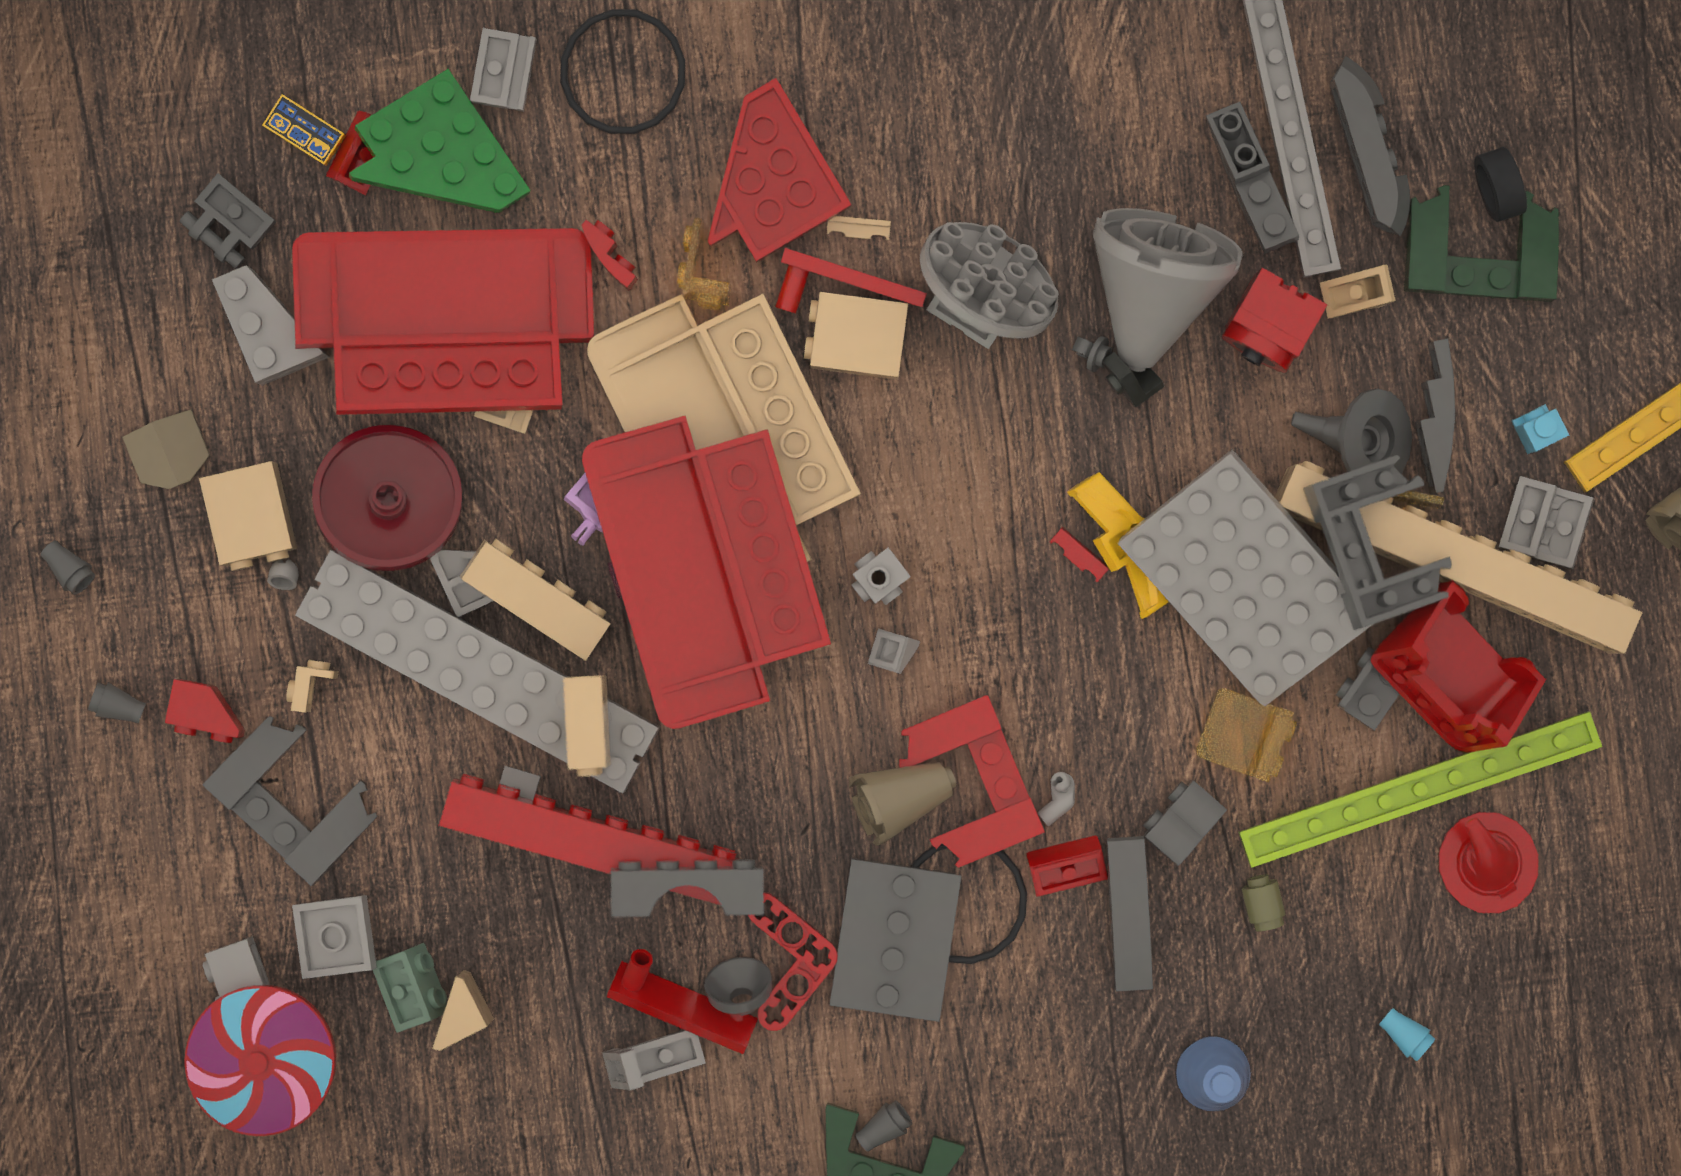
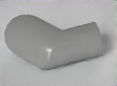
[1037,772,1075,827]

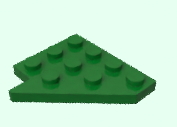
[349,69,531,213]

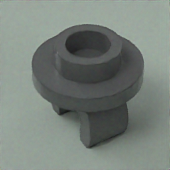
[1072,336,1112,372]

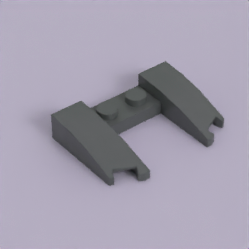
[1303,455,1452,630]
[202,716,378,886]

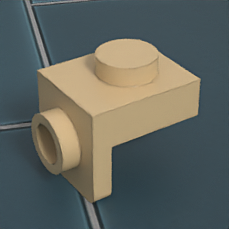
[286,660,338,713]

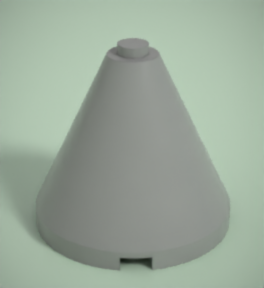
[1093,208,1243,372]

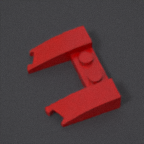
[899,695,1045,868]

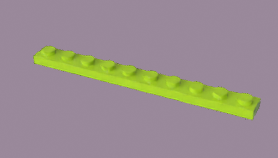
[1238,711,1602,868]

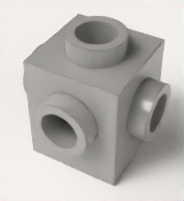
[852,547,911,605]

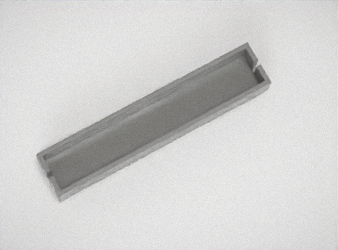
[295,550,660,793]

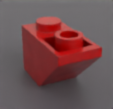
[165,679,245,743]

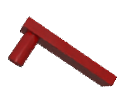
[775,248,927,313]
[606,949,758,1054]

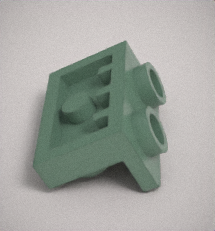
[373,943,447,1033]

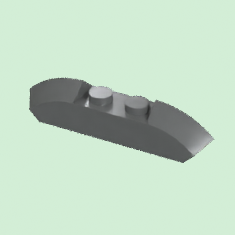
[1329,56,1410,236]

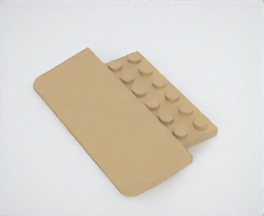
[587,294,861,562]

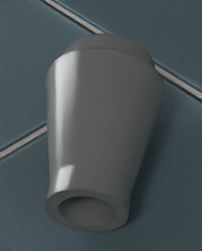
[41,541,95,595]
[88,682,146,724]
[856,1100,913,1152]

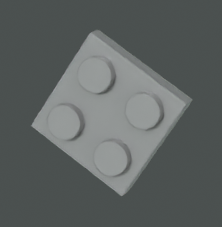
[292,895,377,979]

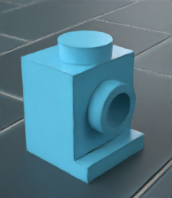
[1511,404,1569,454]

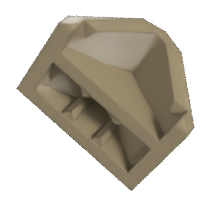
[122,409,210,489]

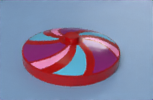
[185,985,336,1136]

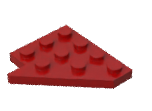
[707,78,852,263]

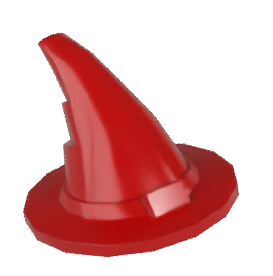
[1438,812,1538,913]

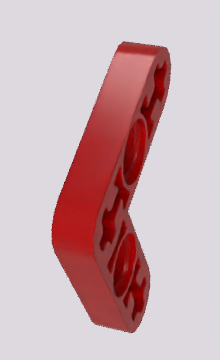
[748,892,838,1031]

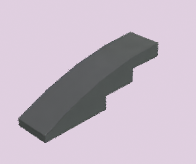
[1415,338,1455,495]
[1107,836,1153,992]

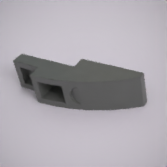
[1206,102,1299,254]

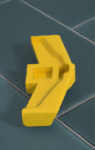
[1067,472,1169,619]

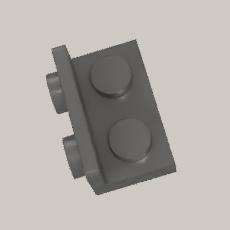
[1336,646,1399,731]

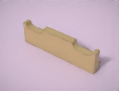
[827,216,891,240]

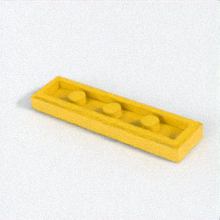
[1564,382,1681,492]

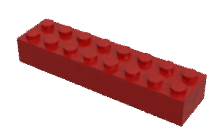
[439,774,739,905]

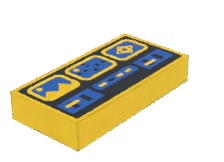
[262,94,346,166]

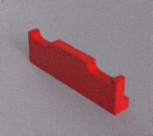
[1050,527,1109,582]

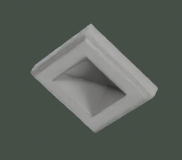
[867,629,920,674]

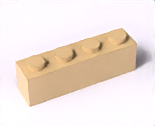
[460,539,610,661]

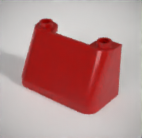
[1371,580,1546,752]

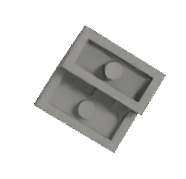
[1499,476,1594,570]

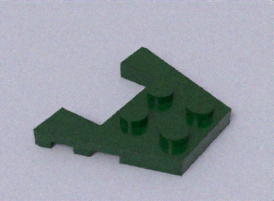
[825,1103,965,1176]

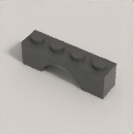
[611,859,764,917]

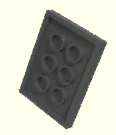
[830,858,962,1022]

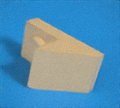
[1320,265,1396,319]

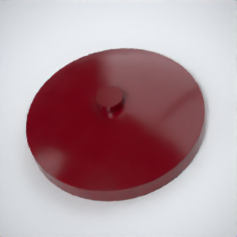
[312,425,462,571]

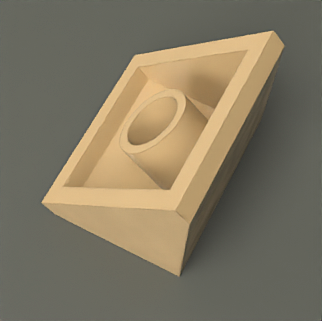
[432,970,494,1051]

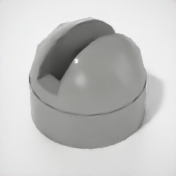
[267,559,299,590]

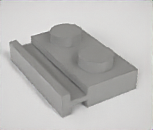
[470,28,537,112]

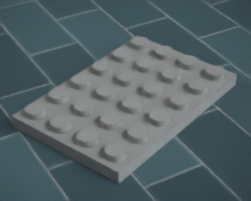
[1118,450,1373,708]

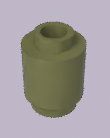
[1241,874,1286,932]

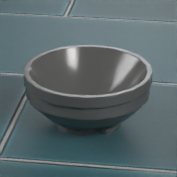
[704,957,772,1016]

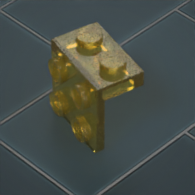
[677,217,731,310]
[1196,688,1297,783]

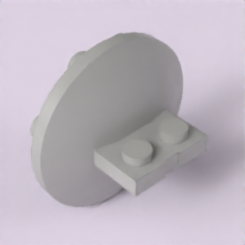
[920,222,1059,349]

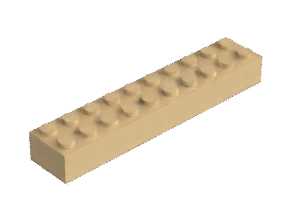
[1275,461,1642,654]

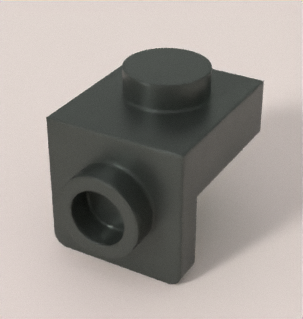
[1102,352,1164,407]

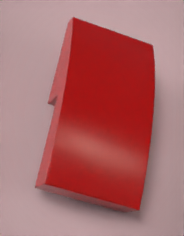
[581,220,638,291]

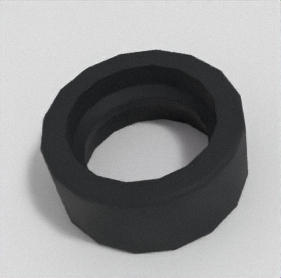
[1474,147,1527,222]

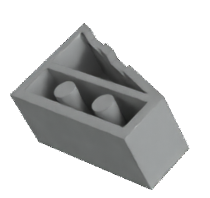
[212,265,330,386]

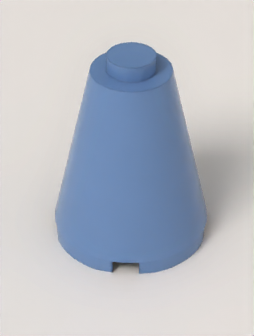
[1176,1036,1251,1111]

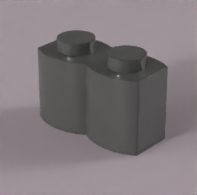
[1143,780,1227,866]

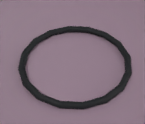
[560,9,686,134]
[911,844,1027,964]

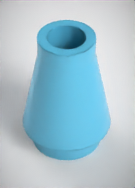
[1379,1008,1435,1061]

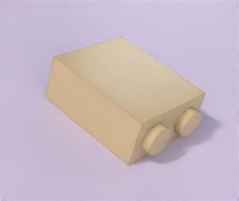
[804,292,908,380]
[199,461,297,571]
[563,675,611,776]

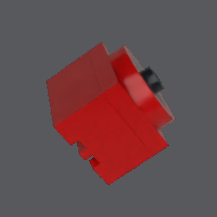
[1221,268,1328,373]

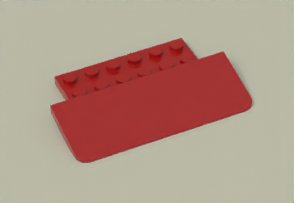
[292,228,594,415]
[582,415,831,729]

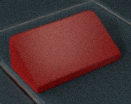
[326,111,374,195]
[1026,836,1108,897]

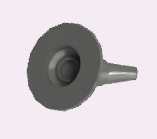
[1291,388,1412,474]

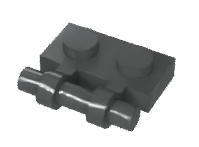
[179,173,276,269]

